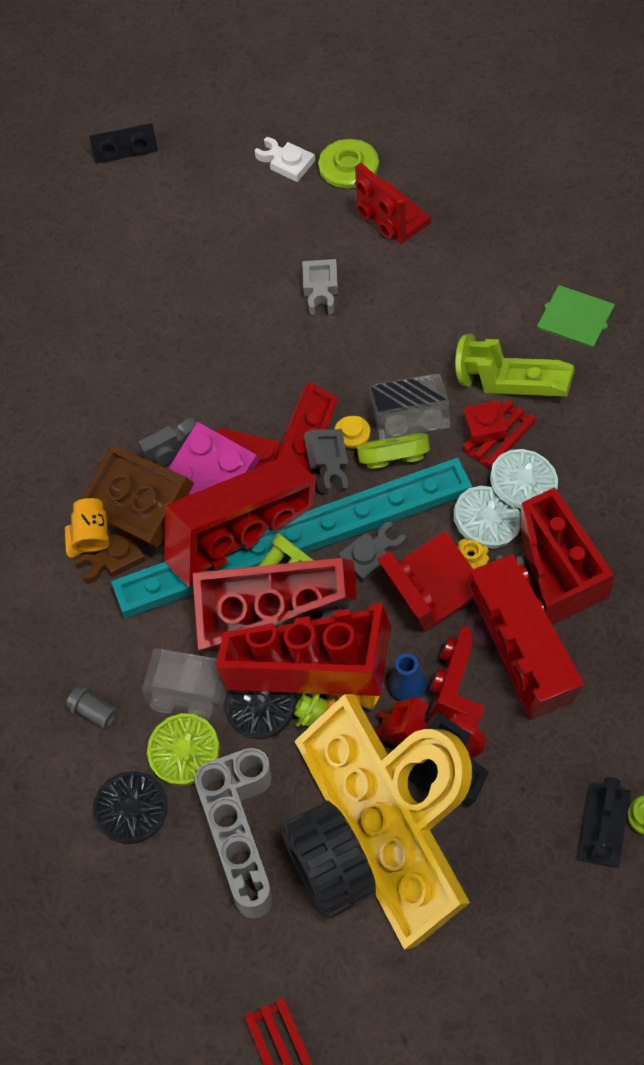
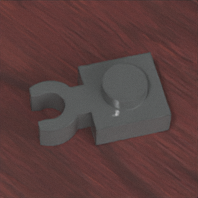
[138,418,196,466]
[304,429,348,493]
[338,522,406,583]

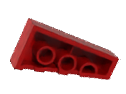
[164,455,316,588]
[467,554,584,720]
[193,558,357,651]
[216,602,391,696]

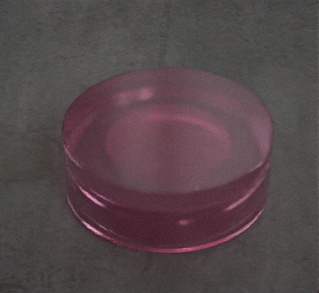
[465,612,495,650]

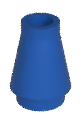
[388,653,427,700]

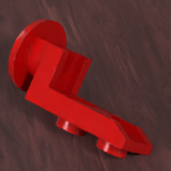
[426,626,487,758]

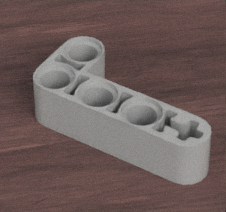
[195,748,273,919]

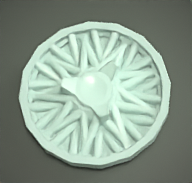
[490,449,558,509]
[454,486,521,549]

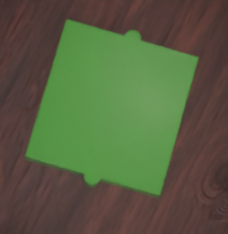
[537,285,615,348]

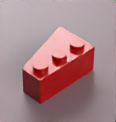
[520,487,614,625]

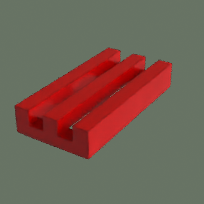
[462,399,536,471]
[244,998,312,1065]

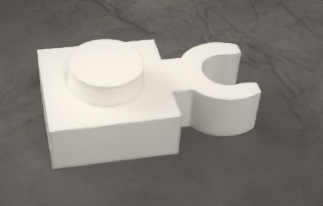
[255,137,315,182]

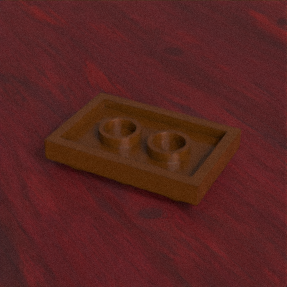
[81,445,194,548]

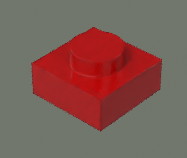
[464,400,508,444]

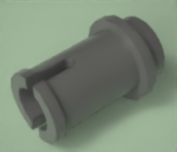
[66,687,119,730]

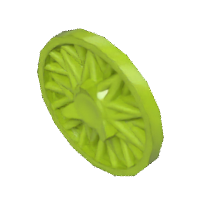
[318,138,379,189]
[147,713,220,786]

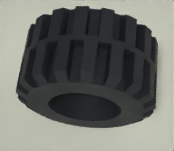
[282,801,376,919]

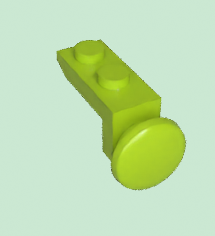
[455,333,575,397]

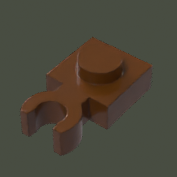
[75,531,145,584]

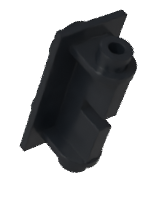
[89,123,158,164]
[578,777,631,868]

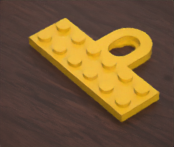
[295,694,472,950]

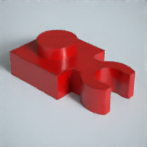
[374,697,428,745]

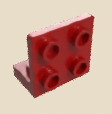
[355,163,431,245]
[377,532,474,633]

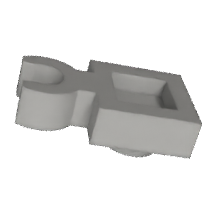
[302,259,338,315]

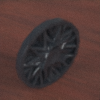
[225,690,297,739]
[93,771,168,844]

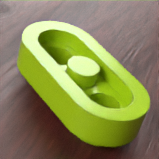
[357,433,430,469]

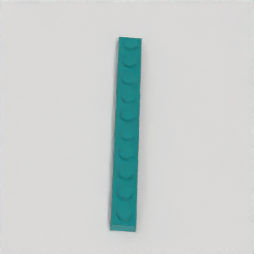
[111,457,472,619]

